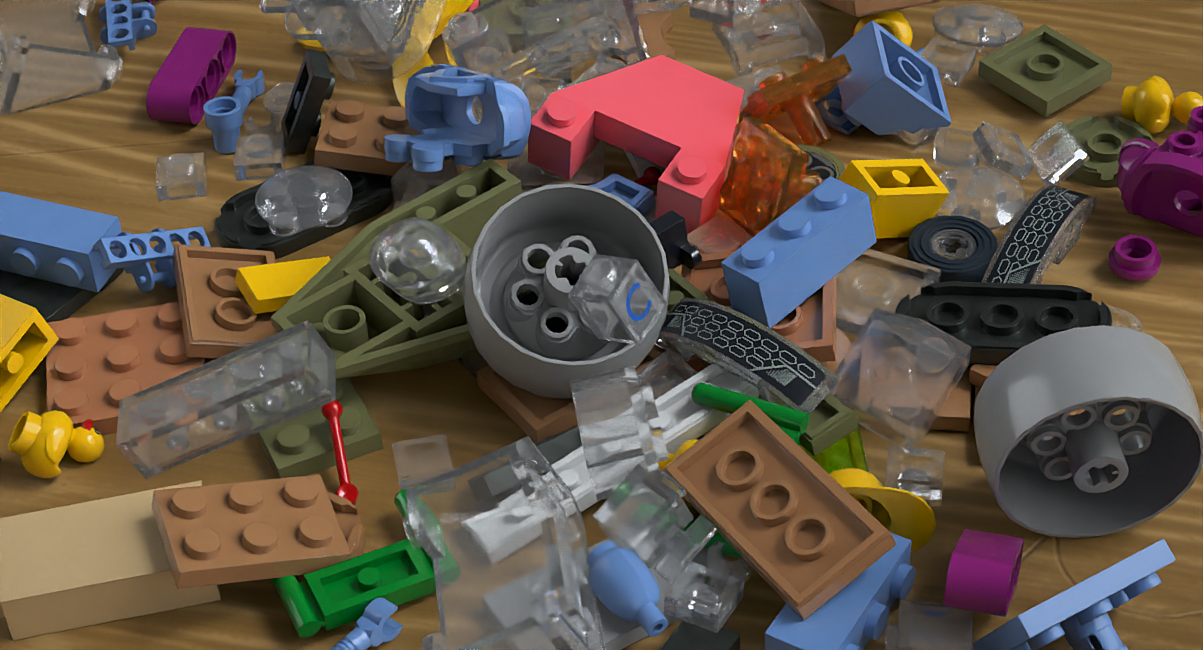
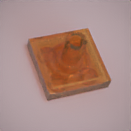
[739,54,853,147]
[719,117,822,237]

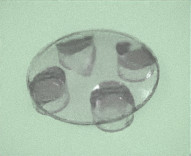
[932,2,1023,55]
[255,165,353,236]
[935,166,1026,230]

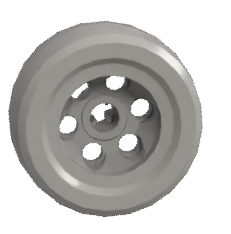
[463,183,670,399]
[974,325,1203,538]

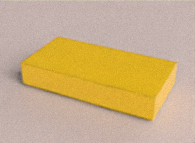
[234,256,331,314]

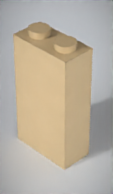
[0,480,221,641]

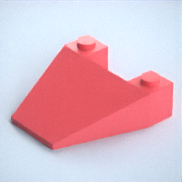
[528,55,744,238]

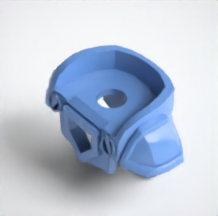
[384,64,531,172]

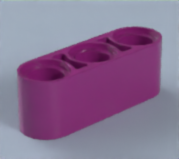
[146,27,237,124]
[944,529,1024,617]

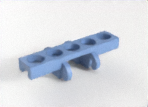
[99,0,157,54]
[93,227,211,292]

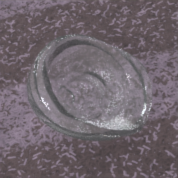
[369,217,466,305]

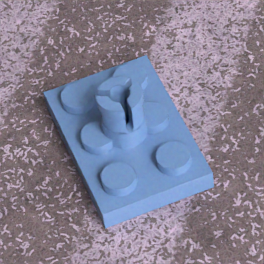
[972,539,1176,650]

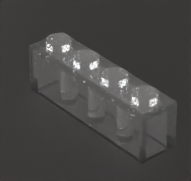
[116,320,336,479]

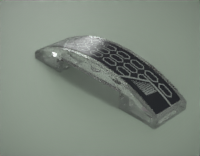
[981,184,1097,284]
[655,298,838,414]

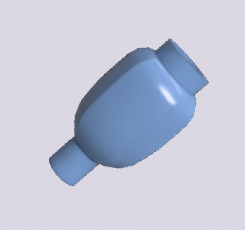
[587,541,668,637]

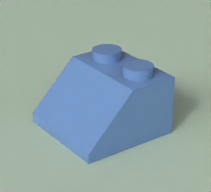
[833,20,952,135]

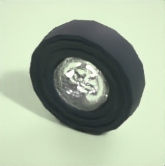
[907,215,998,285]

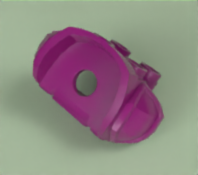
[1117,106,1203,238]

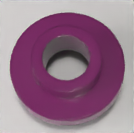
[1108,235,1161,281]

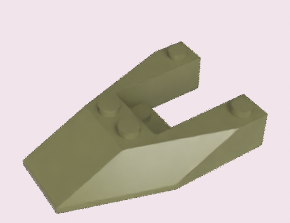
[271,158,548,379]

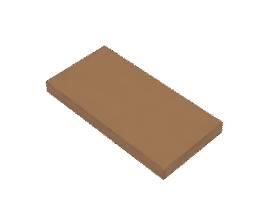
[662,400,896,620]

